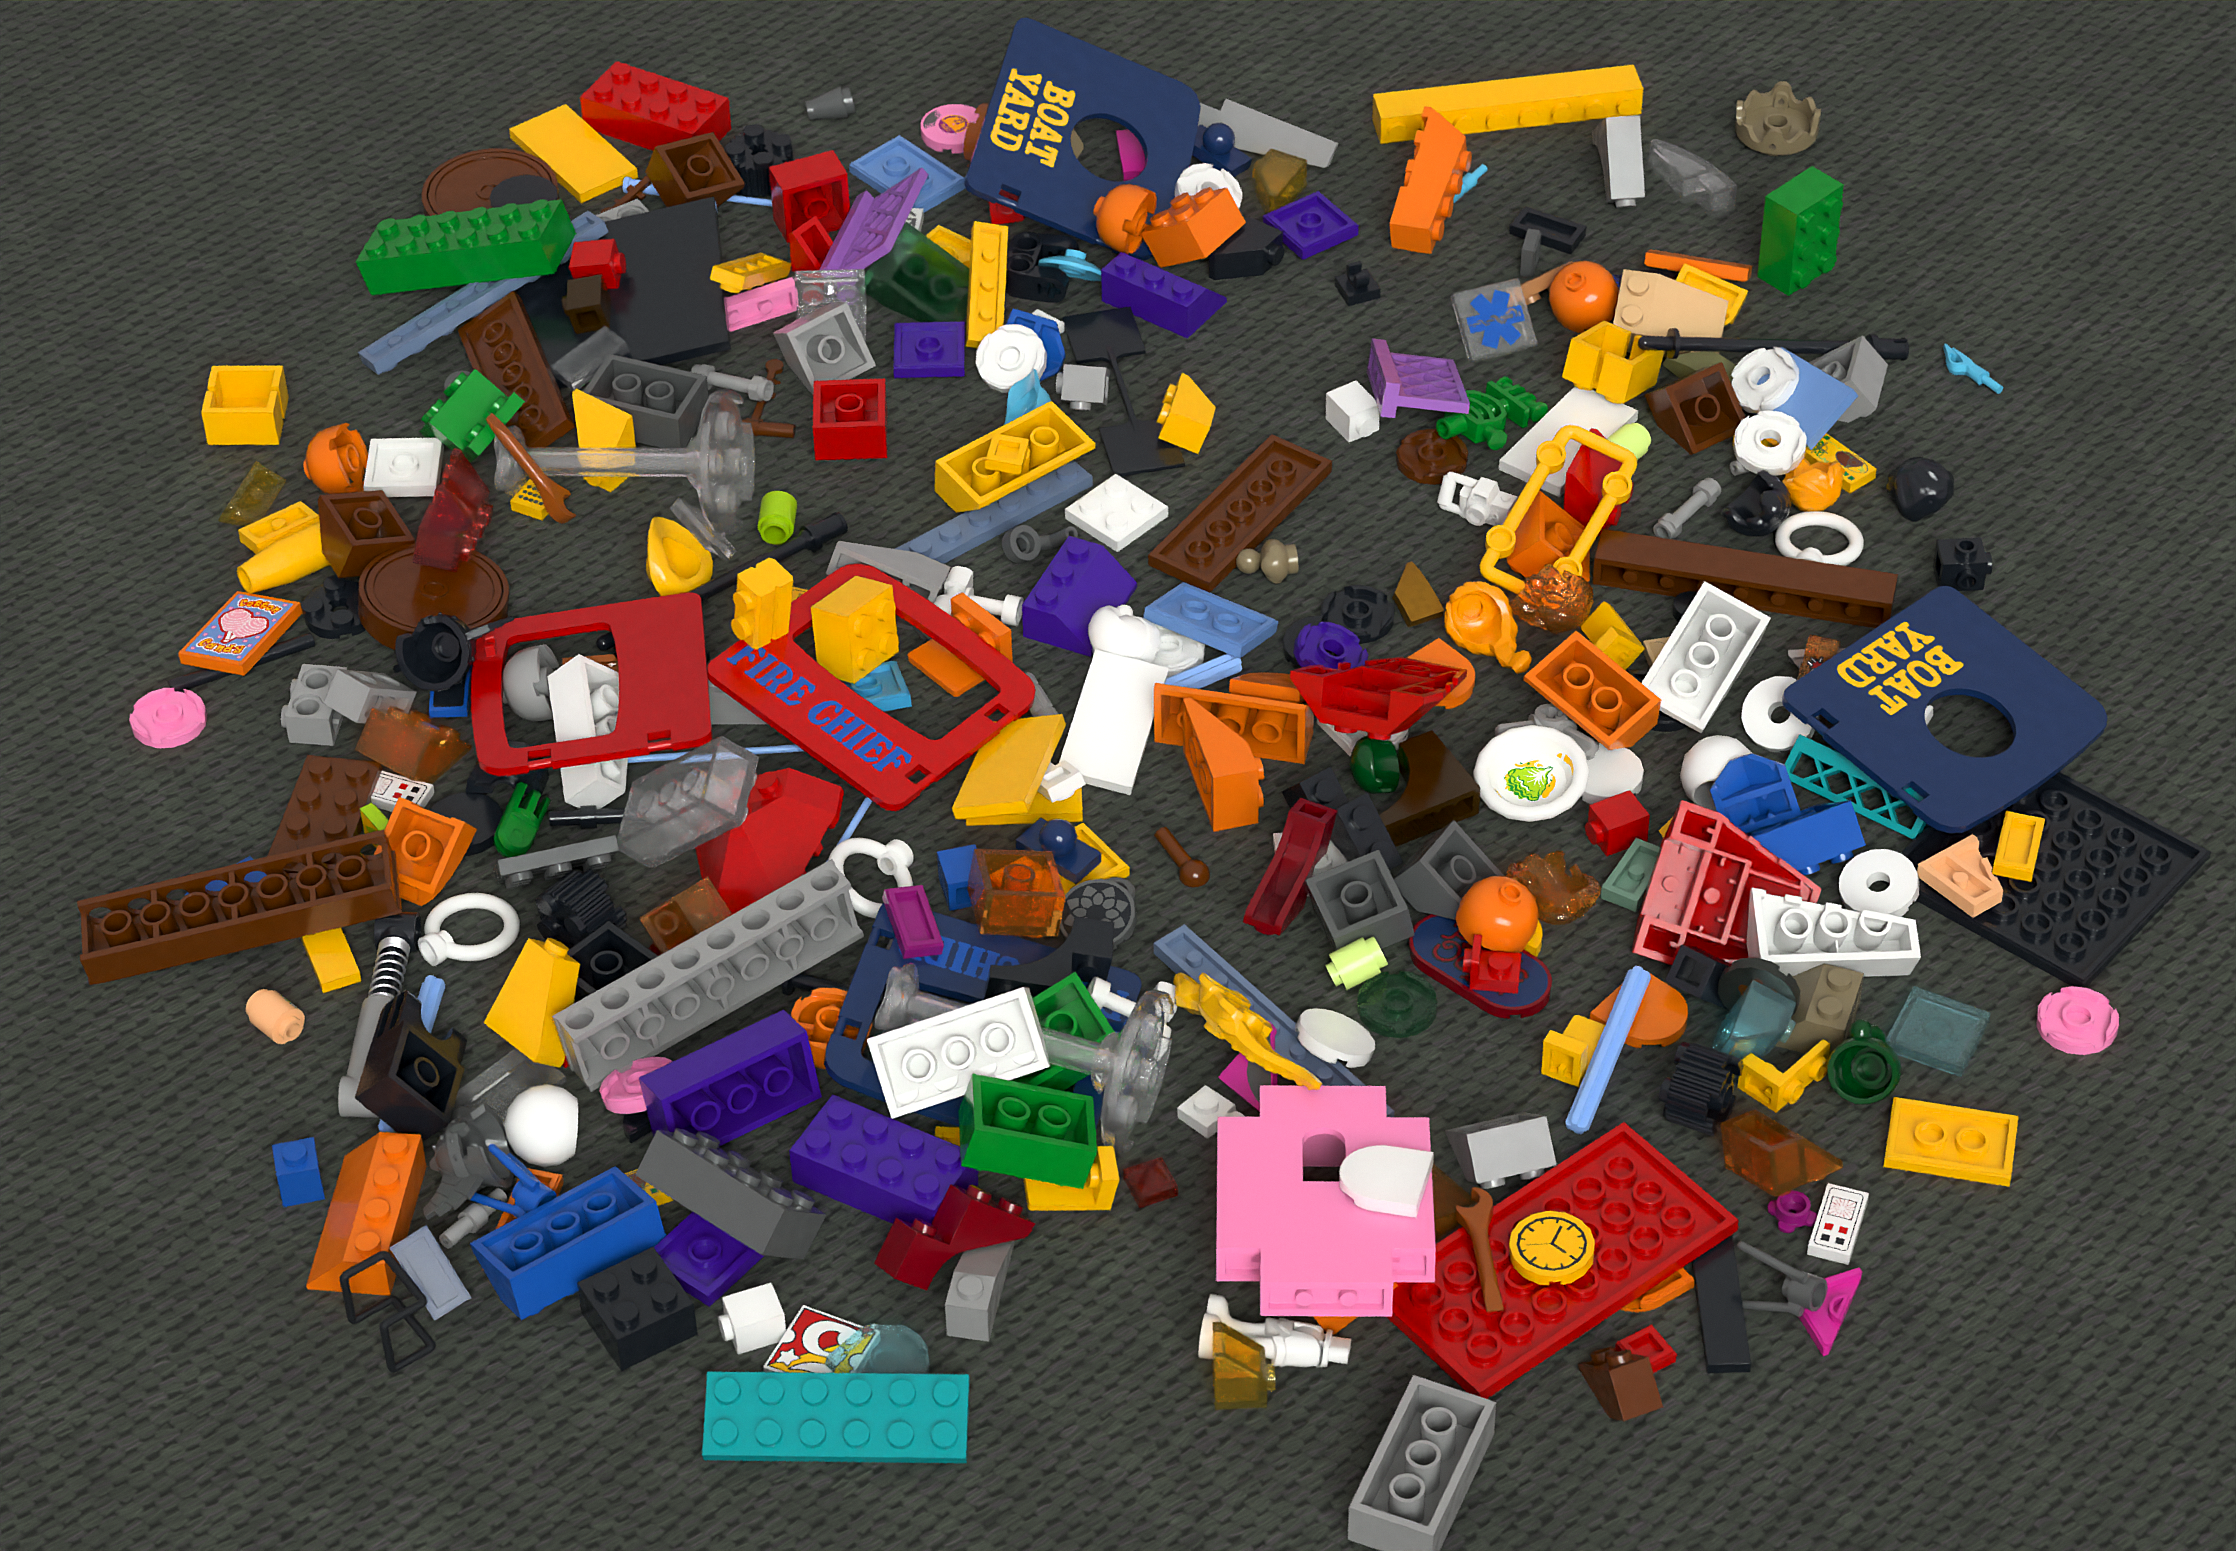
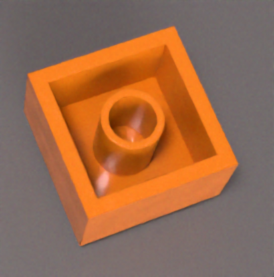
[1141,187,1246,268]

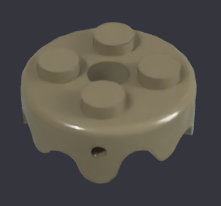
[1735,81,1821,156]

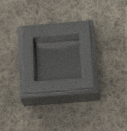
[1520,228,1541,277]

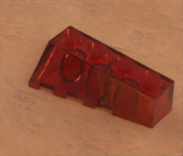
[413,448,494,573]

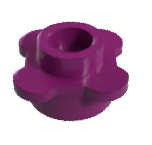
[1767,1191,1817,1233]

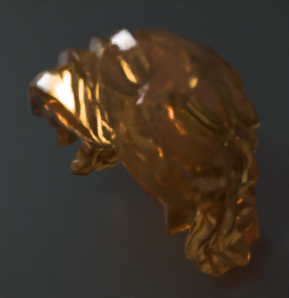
[1509,564,1594,634]
[1506,850,1601,925]

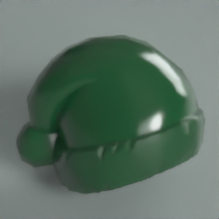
[1827,1019,1902,1105]

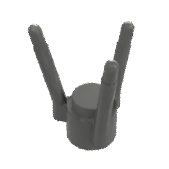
[1737,1241,1828,1317]

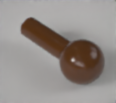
[1154,827,1210,887]

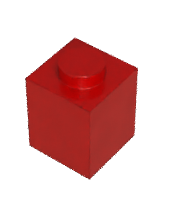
[569,239,626,289]
[1585,790,1650,856]

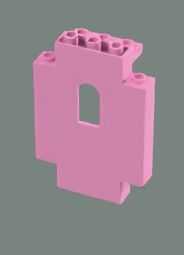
[1216,1085,1436,1317]

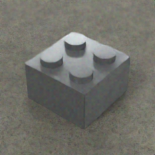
[1305,850,1415,951]

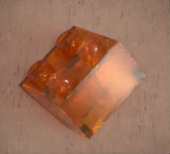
[355,705,472,784]
[639,876,732,955]
[1720,1109,1843,1197]

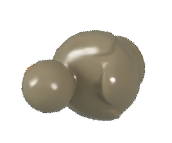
[1236,539,1298,584]

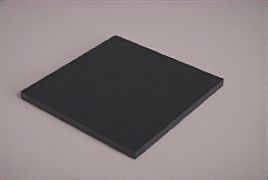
[517,197,731,388]
[1881,772,2211,988]

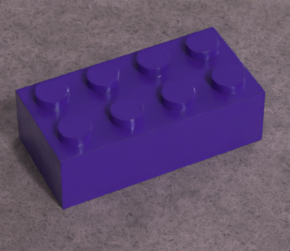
[639,1010,822,1147]
[789,1095,979,1224]

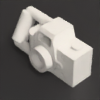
[1437,472,1518,526]

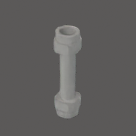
[691,364,774,402]
[1653,478,1721,540]

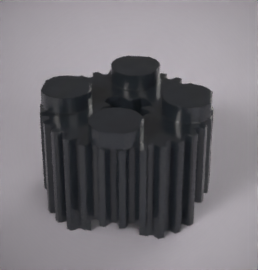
[725,124,793,198]
[536,869,627,950]
[1659,1042,1744,1137]

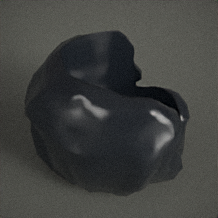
[1886,457,1954,522]
[1722,470,1791,537]

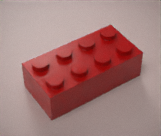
[580,61,731,151]

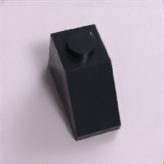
[1209,217,1285,280]

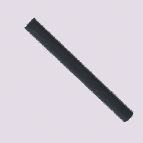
[168,632,315,692]

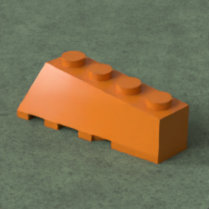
[1389,106,1472,254]

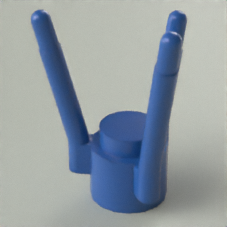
[467,1144,557,1218]

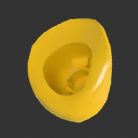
[646,517,713,596]

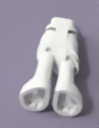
[1199,1294,1351,1368]

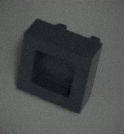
[1335,261,1381,306]

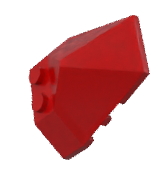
[1290,657,1467,740]
[695,768,844,925]
[1632,800,1821,965]

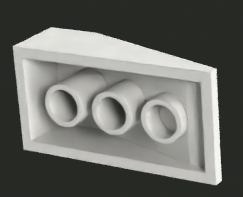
[1642,581,1771,733]

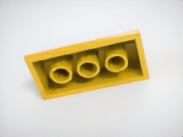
[934,401,1095,513]

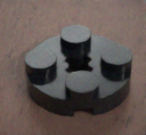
[301,575,365,639]

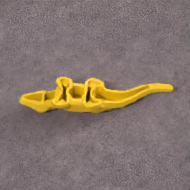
[1173,972,1322,1090]

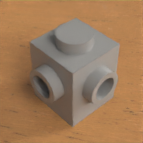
[1056,364,1110,411]

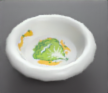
[1473,725,1590,822]

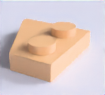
[1917,834,2003,918]

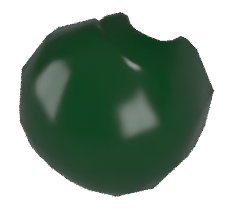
[1349,736,1400,794]

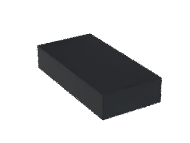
[1509,206,1587,255]

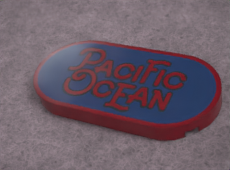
[1409,914,1552,1019]

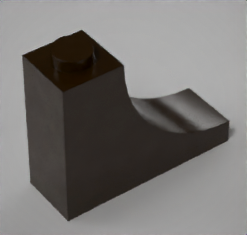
[1379,730,1480,847]

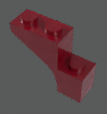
[1243,798,1338,936]
[874,1184,1035,1291]

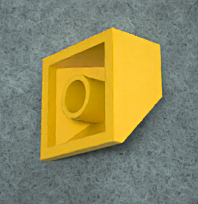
[572,389,638,492]

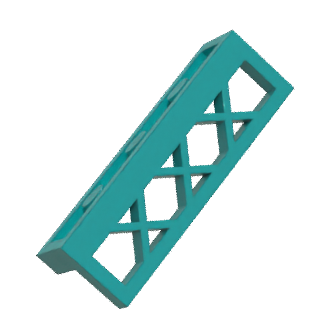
[1785,734,1926,840]

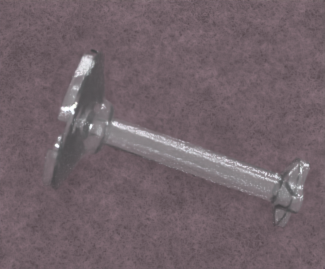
[494,389,755,536]
[875,963,1174,1153]

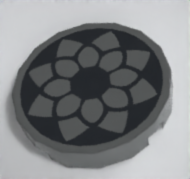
[1057,879,1137,950]

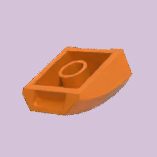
[374,797,477,906]

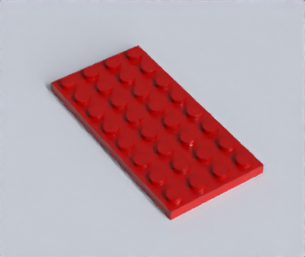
[1387,1122,1738,1399]

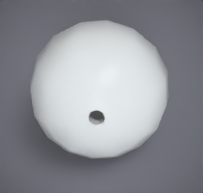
[1680,735,1752,811]
[505,1084,578,1167]

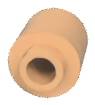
[246,989,305,1044]

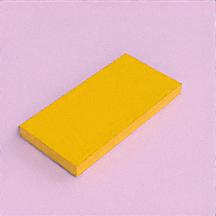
[509,104,638,203]
[952,714,1066,820]

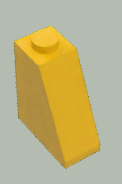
[484,938,580,1068]

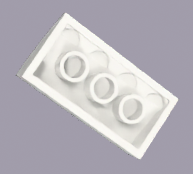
[867,987,1050,1119]

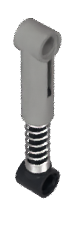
[338,912,421,1118]

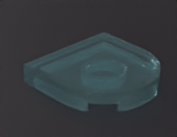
[825,1323,930,1374]

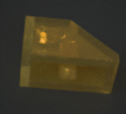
[1252,148,1307,214]
[1212,1322,1275,1410]

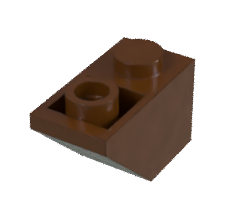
[1578,1346,1663,1421]

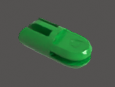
[494,782,551,858]

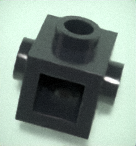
[1933,537,1992,591]

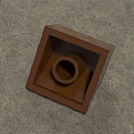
[645,132,745,207]
[1644,362,1746,455]
[318,490,416,578]

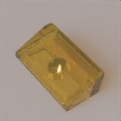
[218,461,287,527]

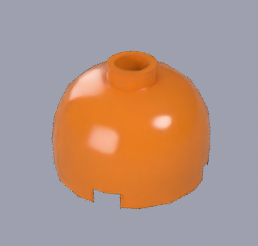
[1093,184,1157,255]
[1549,261,1619,333]
[303,423,368,494]
[1455,876,1539,953]
[791,988,872,1070]

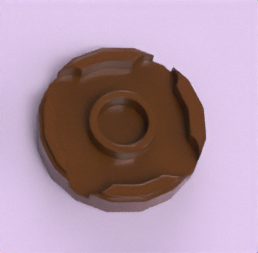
[1396,429,1468,485]

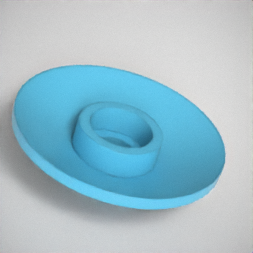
[1038,249,1101,281]

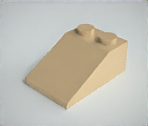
[1613,269,1728,358]

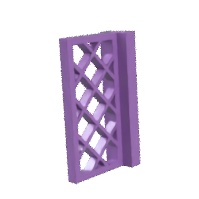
[818,167,929,297]
[1367,338,1470,418]

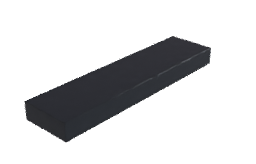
[1691,1235,1751,1374]

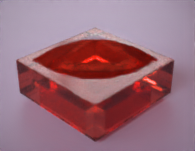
[1123,1157,1178,1208]

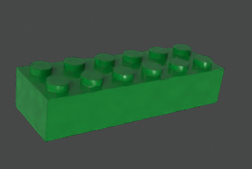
[356,199,576,295]

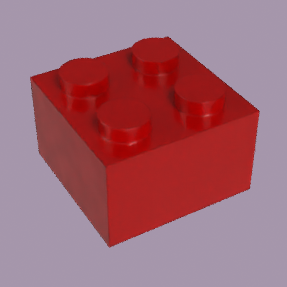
[769,150,850,243]
[813,378,887,460]

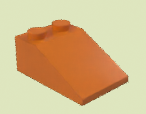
[1183,697,1264,832]

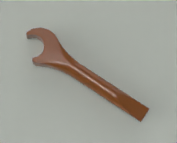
[485,413,576,524]
[1456,1187,1504,1312]

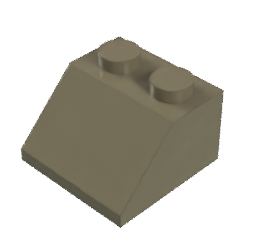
[1761,963,1864,1056]

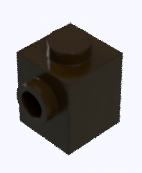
[562,274,611,334]

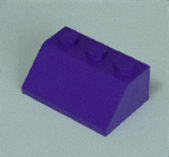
[1101,252,1227,339]
[1022,536,1137,657]

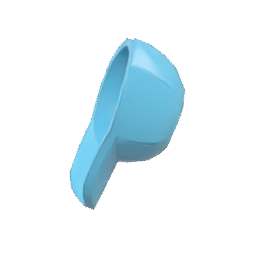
[1004,368,1051,425]

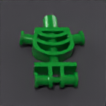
[1436,376,1548,450]

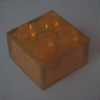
[967,849,1066,938]

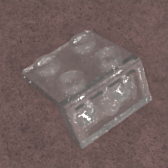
[794,269,867,343]

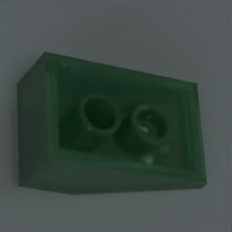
[858,222,969,322]

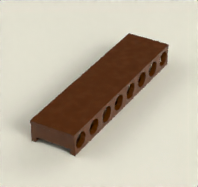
[77,829,402,985]

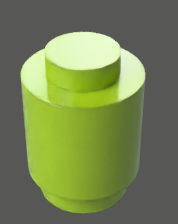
[758,491,797,545]

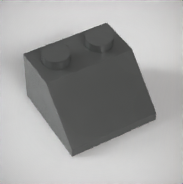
[1393,820,1504,920]

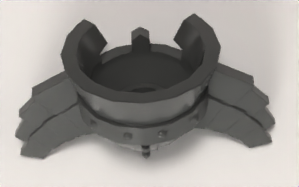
[423,1103,514,1220]

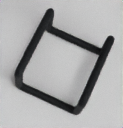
[340,1251,435,1373]

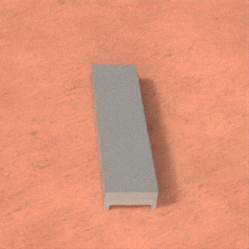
[552,859,864,1092]

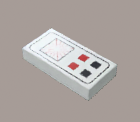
[371,771,435,812]
[1807,1183,1869,1265]

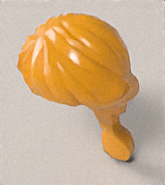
[1766,438,1845,512]
[1445,581,1532,674]

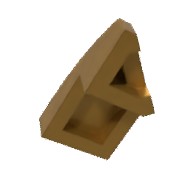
[1392,562,1445,627]

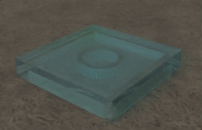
[1886,986,1991,1077]

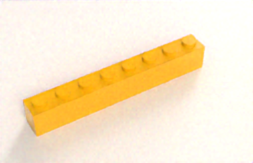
[1372,65,1643,144]

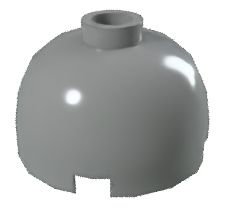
[502,644,559,722]

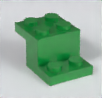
[419,369,525,464]

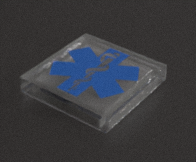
[1450,278,1538,363]

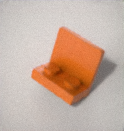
[908,592,1013,697]

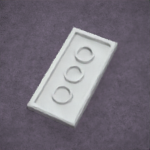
[1499,387,1638,497]
[1059,649,1169,795]

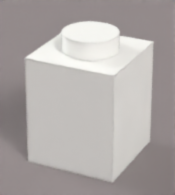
[1326,381,1379,442]
[718,1283,786,1355]

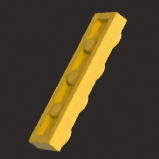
[965,221,1008,348]
[710,252,792,293]

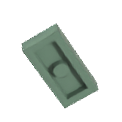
[1600,838,1660,912]

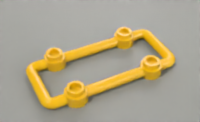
[1479,425,1637,606]

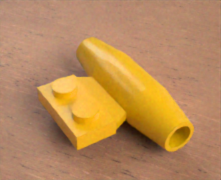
[237,501,330,594]

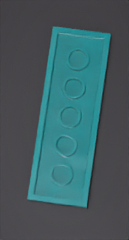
[702,1372,970,1463]

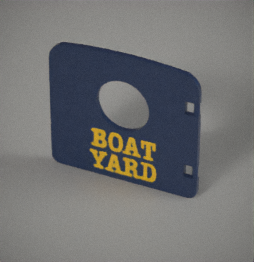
[964,18,1201,261]
[1782,586,2107,833]

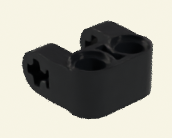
[1005,231,1080,303]

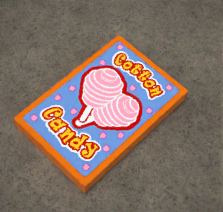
[178,591,302,676]

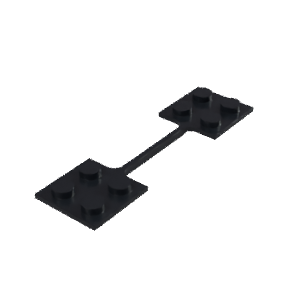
[1062,307,1185,477]

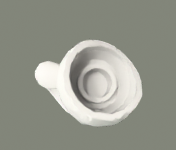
[1088,605,1161,663]

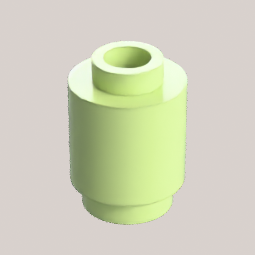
[1607,423,1651,460]
[1325,936,1388,990]

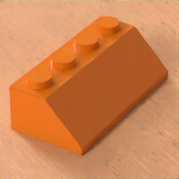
[1154,683,1314,764]
[307,1132,427,1296]

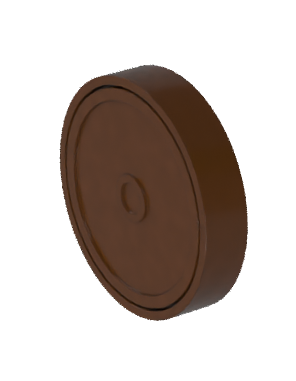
[421,148,560,216]
[358,542,509,650]

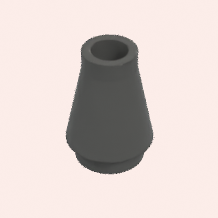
[805,86,856,121]

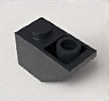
[1665,945,1732,1010]

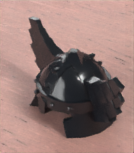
[393,612,514,691]

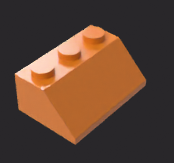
[1523,631,1661,750]

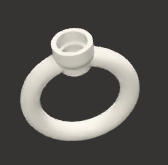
[1775,511,1864,566]
[828,838,913,919]
[418,893,520,966]

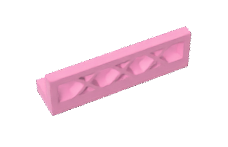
[726,277,799,332]

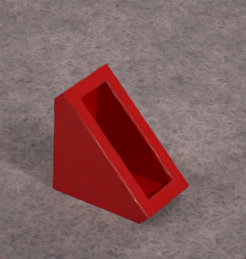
[789,215,833,291]

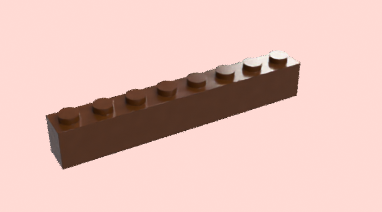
[1593,529,1898,628]

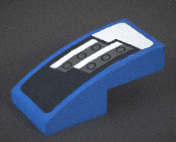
[429,664,473,718]

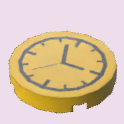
[1509,1211,1595,1286]

